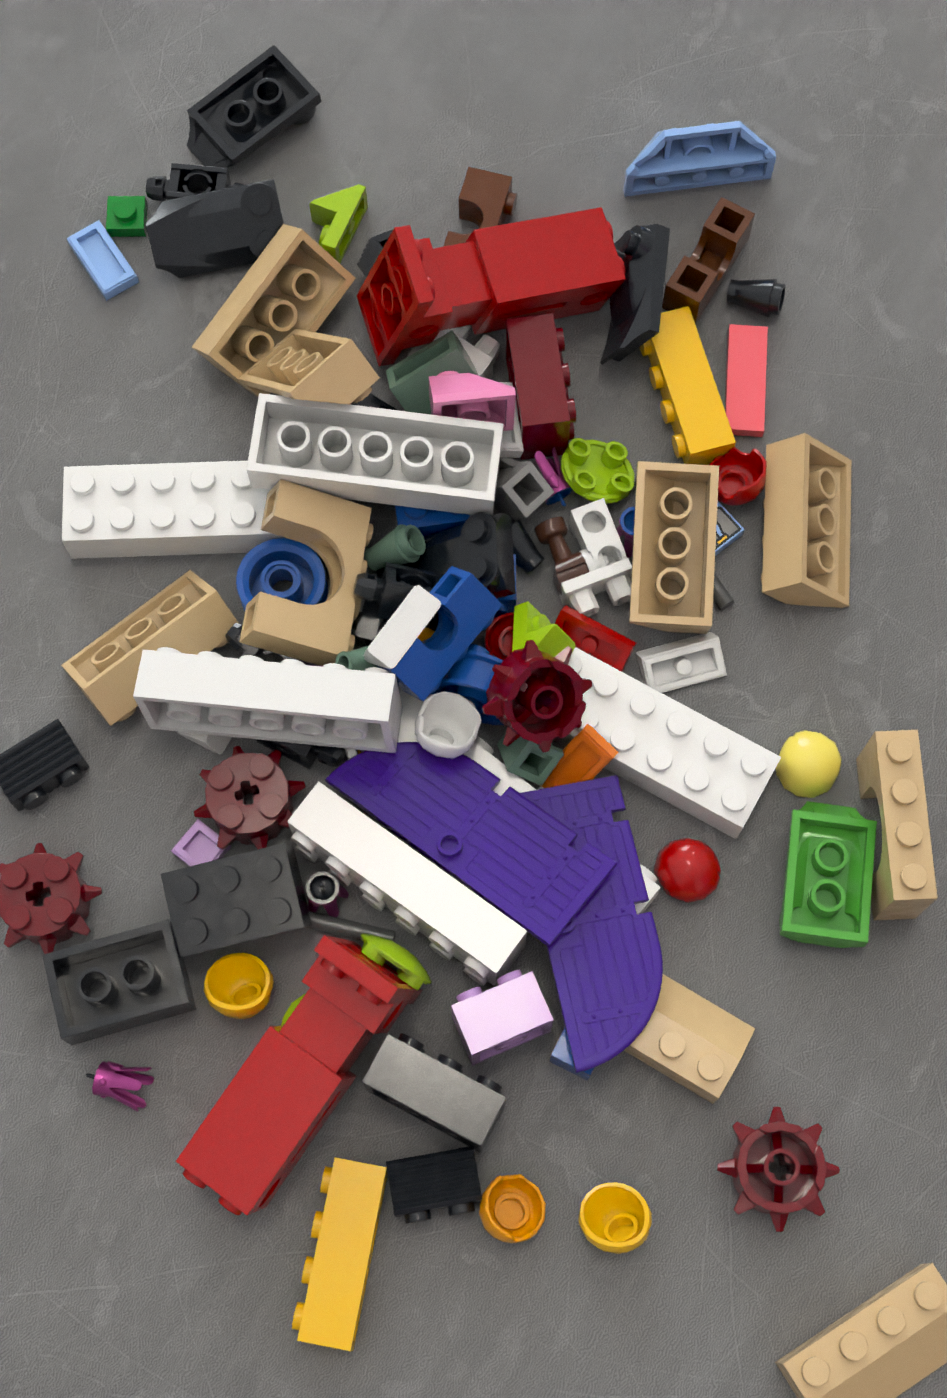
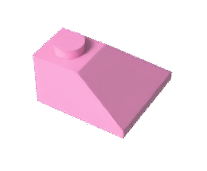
[429,371,516,431]

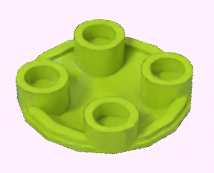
[560,438,635,504]
[360,934,432,990]

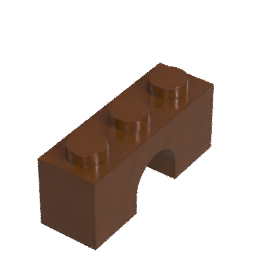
[444,167,517,246]
[662,197,755,325]

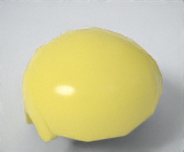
[775,730,841,798]

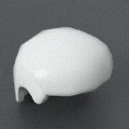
[415,691,481,759]

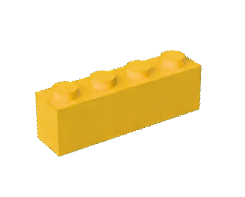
[639,306,736,465]
[292,1157,388,1351]

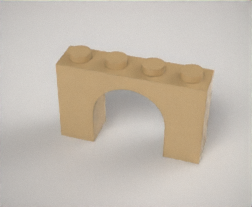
[240,479,373,666]
[856,730,938,920]

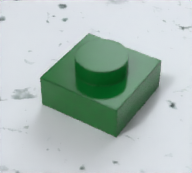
[106,196,147,237]

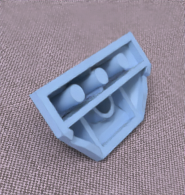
[623,121,776,197]

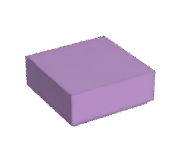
[171,819,231,866]

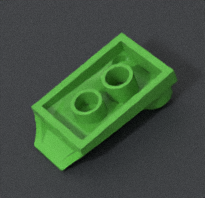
[779,801,877,948]

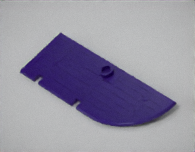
[325,742,617,947]
[520,775,663,1073]

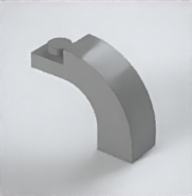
[494,457,554,518]

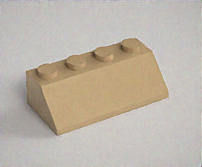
[192,224,356,397]
[238,329,380,405]
[761,433,852,608]
[629,461,719,634]
[61,570,238,726]
[624,974,755,1104]
[775,1263,947,1398]

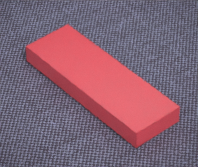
[725,324,768,437]

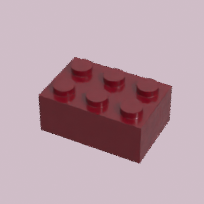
[505,313,576,460]

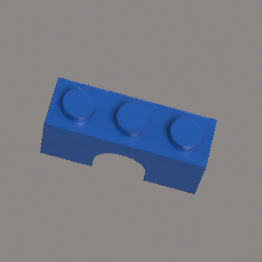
[376,566,502,702]

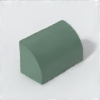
[386,330,479,414]

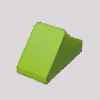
[309,184,368,263]
[512,601,576,657]

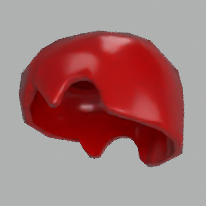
[709,447,767,506]
[654,838,721,903]

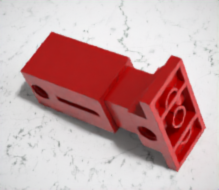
[356,207,626,367]
[176,935,423,1216]

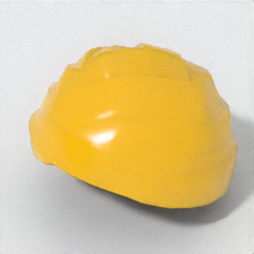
[203,953,274,1019]
[578,1182,652,1254]

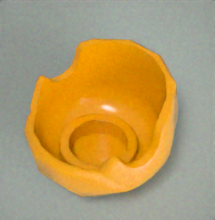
[479,1174,546,1243]

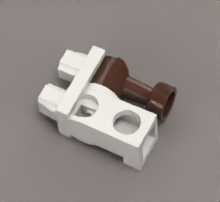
[534,498,632,617]

